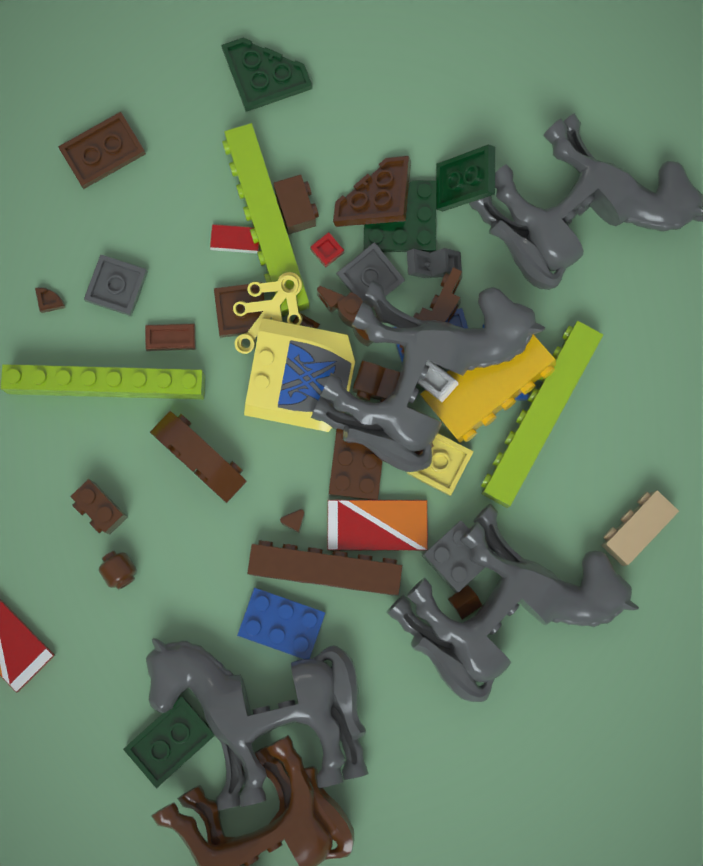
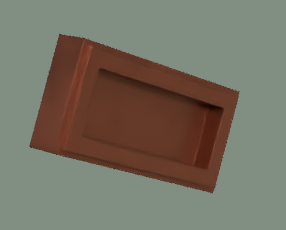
[145,324,196,351]

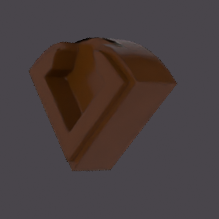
[35,288,65,313]

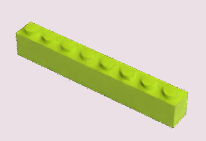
[222,123,310,317]
[480,321,603,508]
[1,364,205,400]

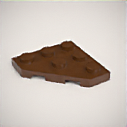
[333,156,411,227]

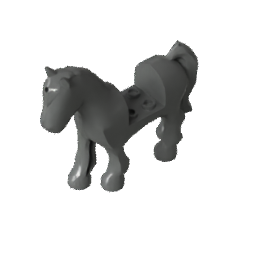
[469,113,703,290]
[311,280,545,472]
[387,504,639,702]
[146,638,368,810]

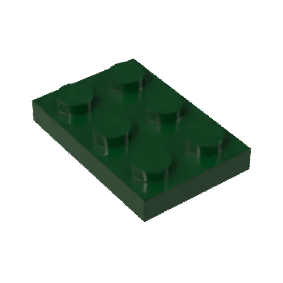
[436,144,495,212]
[123,696,214,789]

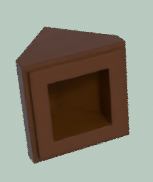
[280,509,305,533]
[448,585,483,620]

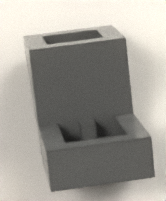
[407,248,462,278]

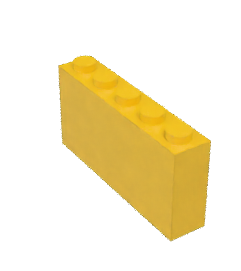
[420,334,556,443]

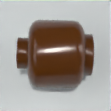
[99,551,137,590]

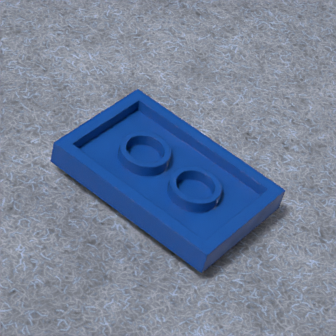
[237,588,325,659]

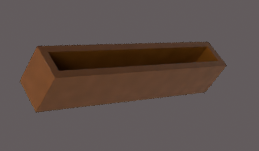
[247,540,403,596]

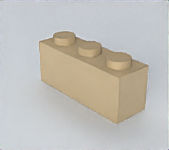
[601,490,679,566]

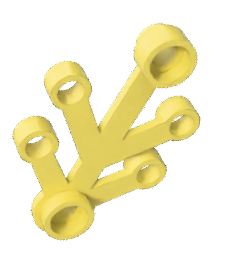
[233,272,303,354]

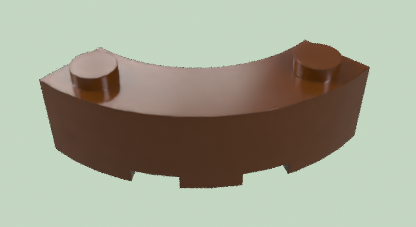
[150,411,247,503]

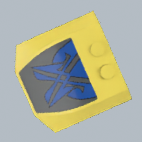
[244,318,355,432]

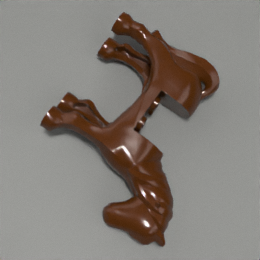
[151,735,355,866]

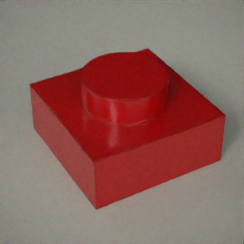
[310,232,344,268]

